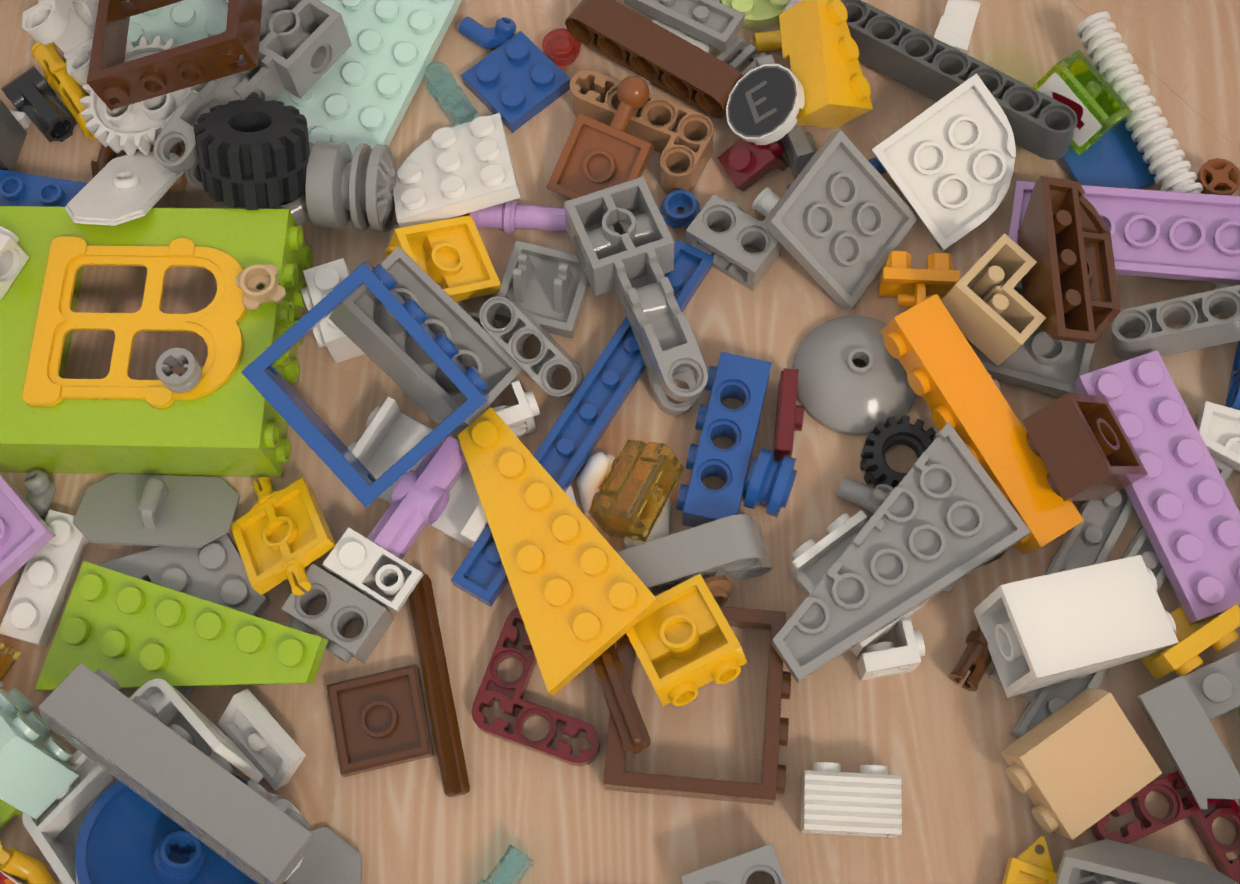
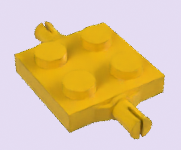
[231,477,336,596]

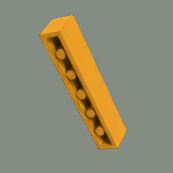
[880,293,1084,554]

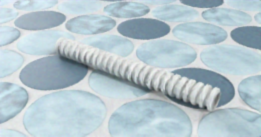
[1075,11,1235,290]

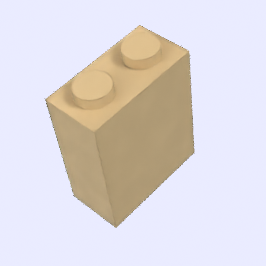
[1000,688,1162,840]

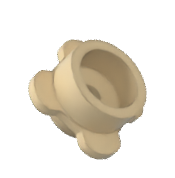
[236,264,286,310]

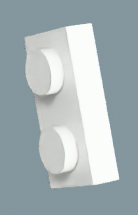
[217,688,306,790]

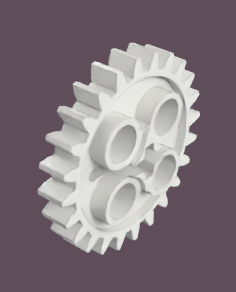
[80,35,206,156]

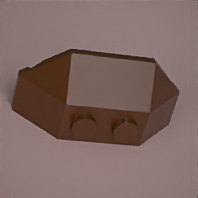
[1017,176,1120,344]

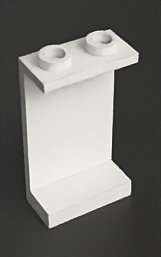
[348,397,488,549]

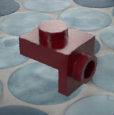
[717,139,789,192]

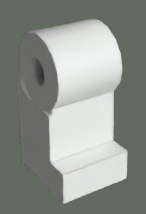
[934,0,981,54]

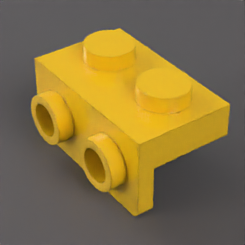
[1140,604,1240,680]

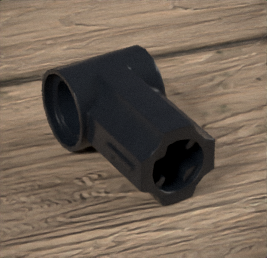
[1,66,77,142]

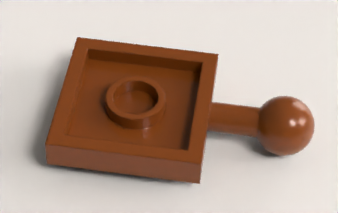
[546,76,654,200]

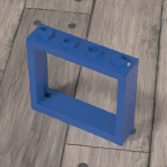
[241,262,490,508]

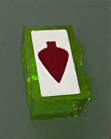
[1033,49,1133,155]

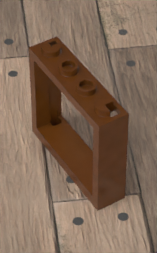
[87,0,262,110]
[603,606,791,805]

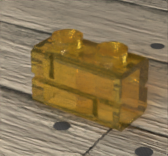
[588,439,684,542]

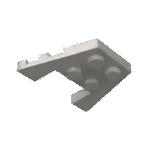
[96,533,271,698]

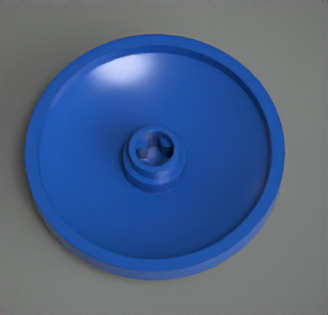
[74,773,257,884]

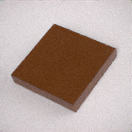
[327,664,434,777]

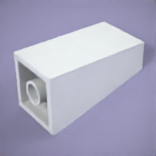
[974,555,1179,698]

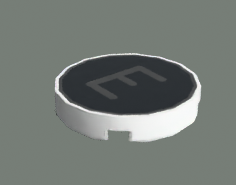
[726,64,805,145]

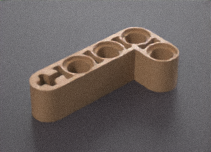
[569,69,714,194]

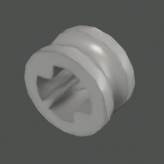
[155,347,202,393]

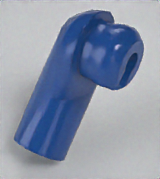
[458,16,516,49]

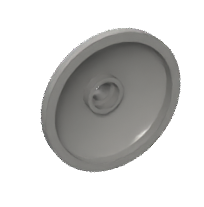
[793,316,917,436]

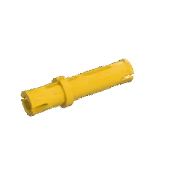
[31,42,97,140]

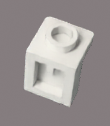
[493,380,540,438]
[857,618,925,681]

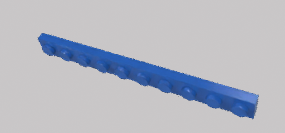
[451,239,714,607]

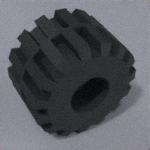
[194,98,310,210]

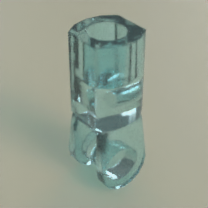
[425,62,477,127]

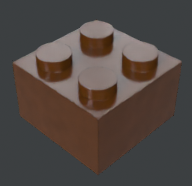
[1022,393,1148,501]

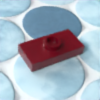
[773,368,804,462]

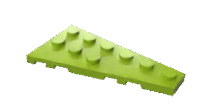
[34,561,329,691]

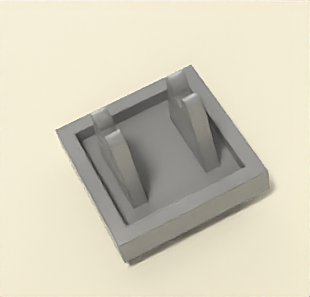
[494,240,590,339]

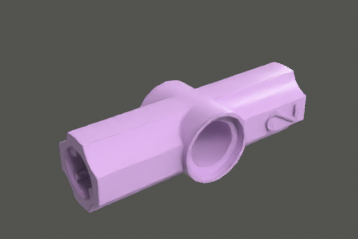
[367,435,468,560]

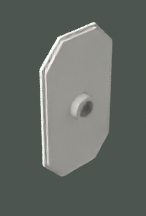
[65,151,185,226]

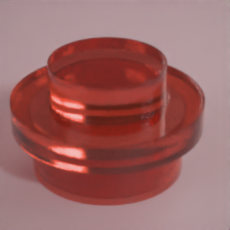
[542,28,581,67]

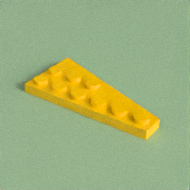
[457,407,660,696]

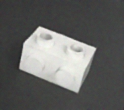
[301,258,365,363]

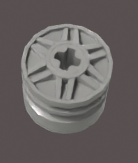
[305,141,397,232]

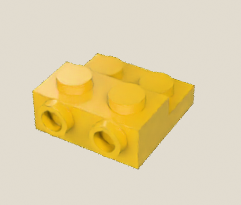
[385,215,501,304]
[626,574,747,707]

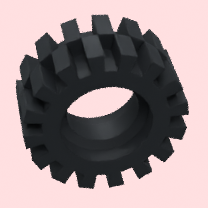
[860,416,936,489]

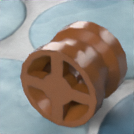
[1195,158,1240,196]

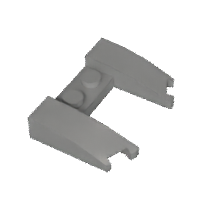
[1138,650,1240,810]

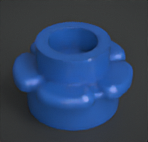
[660,190,701,228]

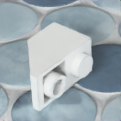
[322,527,424,613]

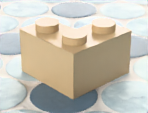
[941,233,1046,366]

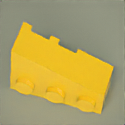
[779,0,873,129]

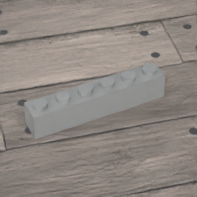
[38,663,313,884]

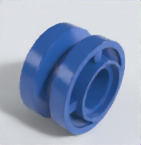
[743,448,797,517]

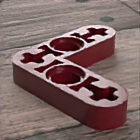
[472,607,601,766]
[1091,770,1240,884]

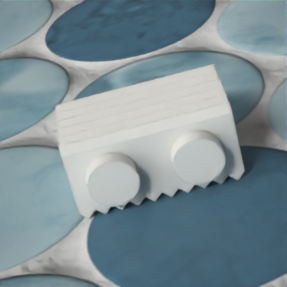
[801,762,902,838]

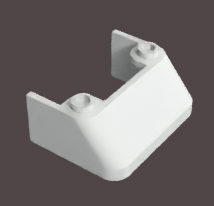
[22,679,264,884]

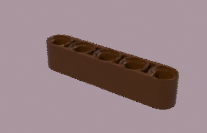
[565,0,743,119]

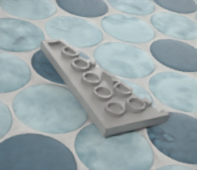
[771,422,1031,683]

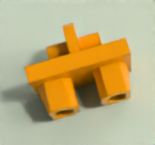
[878,251,960,308]

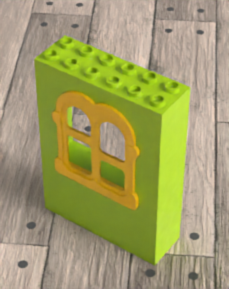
[0,206,313,477]

